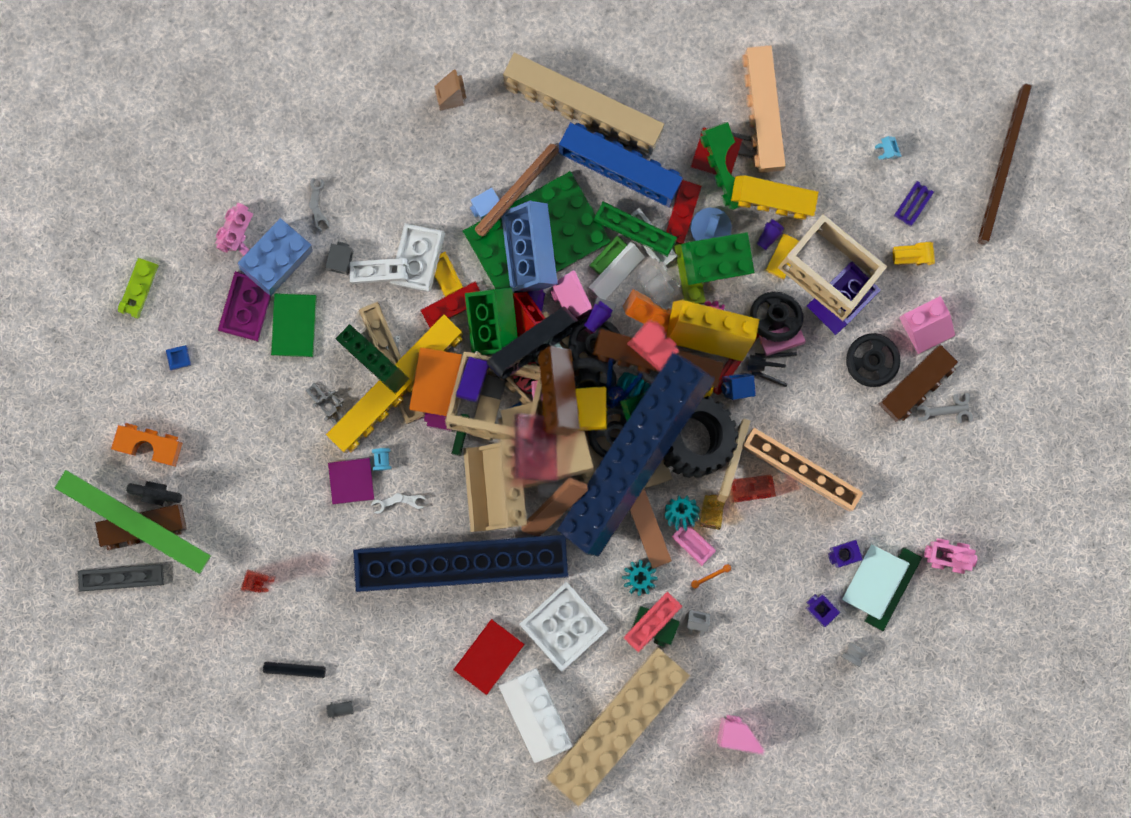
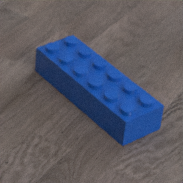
[559,122,683,208]

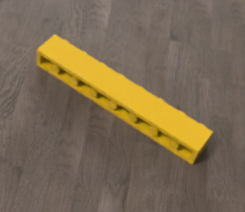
[326,315,464,454]

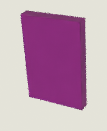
[218,271,272,342]

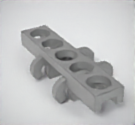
[306,383,344,425]

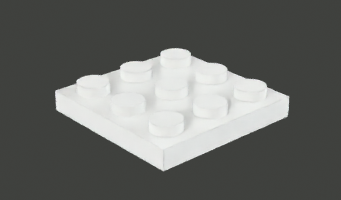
[519,582,608,672]

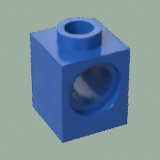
[721,373,756,400]

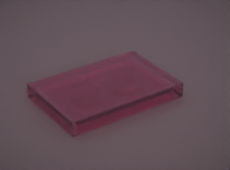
[515,413,557,482]

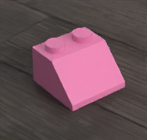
[550,270,592,320]
[899,296,955,354]
[717,715,764,754]

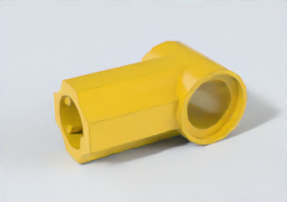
[892,242,935,266]

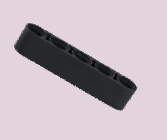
[487,307,580,380]

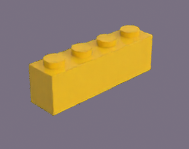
[731,175,819,220]

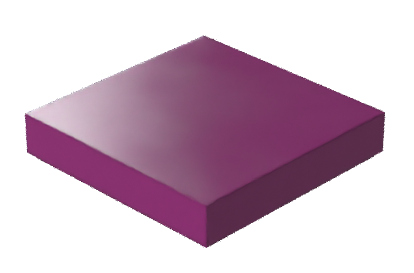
[328,458,375,505]

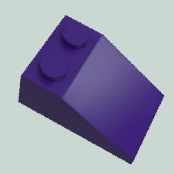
[807,261,881,335]

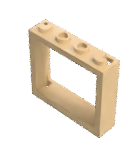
[778,214,887,321]
[445,351,542,446]

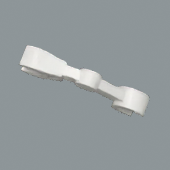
[371,493,426,514]

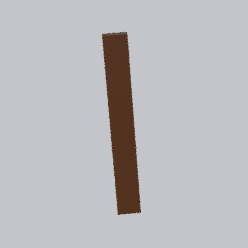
[977,83,1032,245]

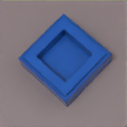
[166,345,191,371]

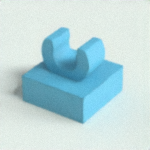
[875,136,901,160]

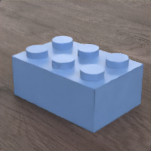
[238,218,313,296]

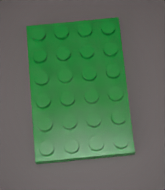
[463,171,611,293]

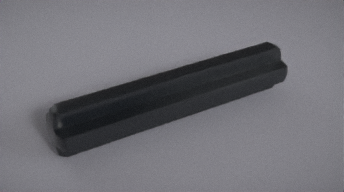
[263,662,326,678]

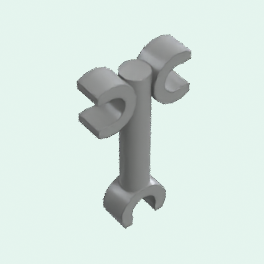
[916,393,973,424]

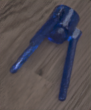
[606,359,643,408]

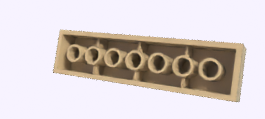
[503,52,664,156]
[547,647,690,807]

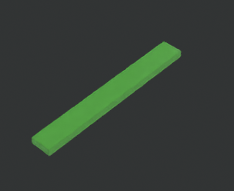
[54,470,211,574]

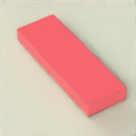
[623,591,683,653]

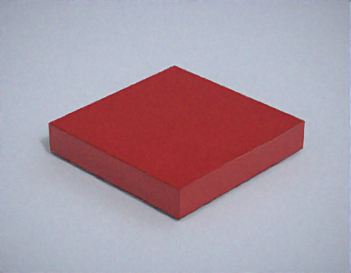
[690,127,743,175]

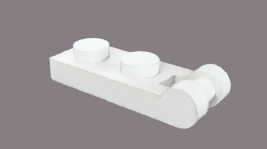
[350,258,408,284]

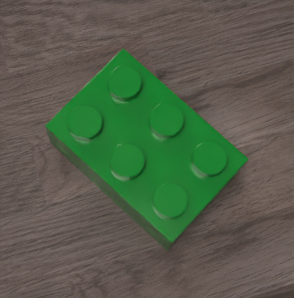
[681,232,755,285]
[465,288,518,355]

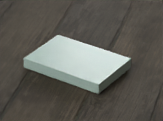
[842,544,910,620]

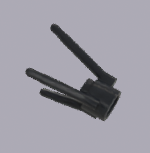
[747,352,797,387]

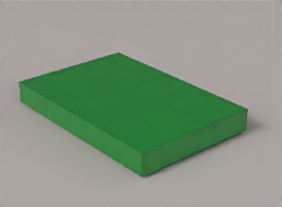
[271,293,317,358]

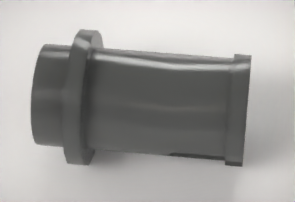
[326,700,354,719]

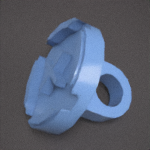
[690,207,732,241]

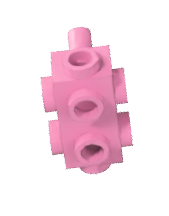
[215,203,253,256]
[924,538,977,574]

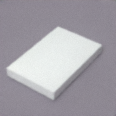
[390,224,445,292]

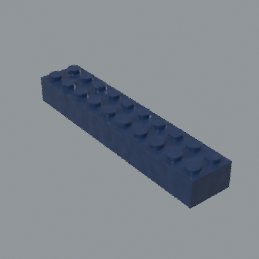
[557,352,715,557]
[353,535,568,592]

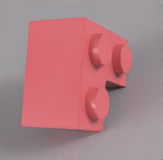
[627,321,679,372]

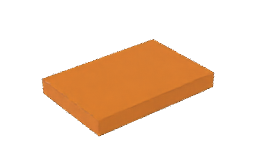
[409,347,462,416]

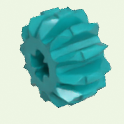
[615,372,651,398]
[664,495,700,531]
[622,560,658,596]

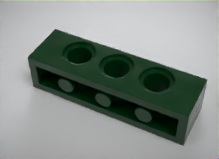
[335,324,409,394]

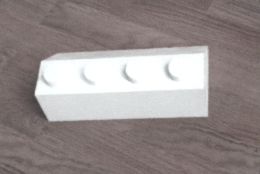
[499,667,573,763]

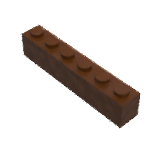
[593,329,724,391]

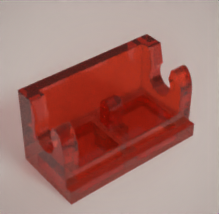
[730,474,776,503]
[241,569,276,593]

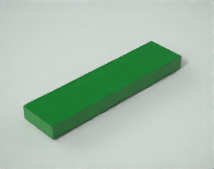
[593,201,677,257]

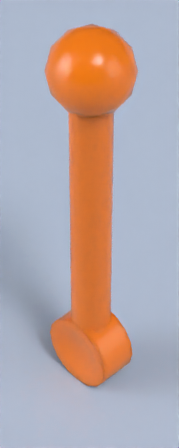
[691,564,731,588]

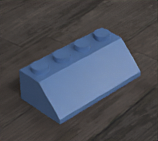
[502,201,558,293]

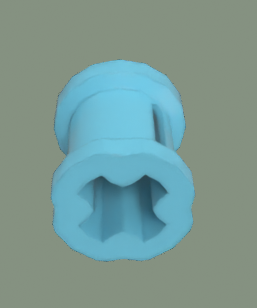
[372,448,392,471]

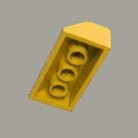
[666,300,759,361]

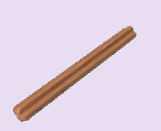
[475,144,559,236]

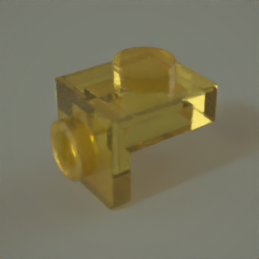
[699,495,725,530]

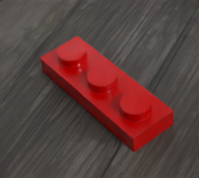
[666,180,702,244]
[420,281,480,328]

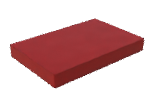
[453,619,525,696]

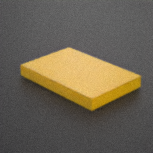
[542,387,607,433]

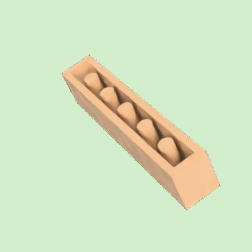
[742,45,785,173]
[743,428,863,512]

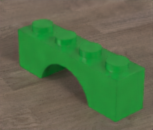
[700,122,740,210]

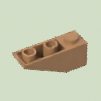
[434,69,467,111]

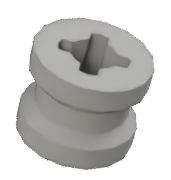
[841,642,868,667]

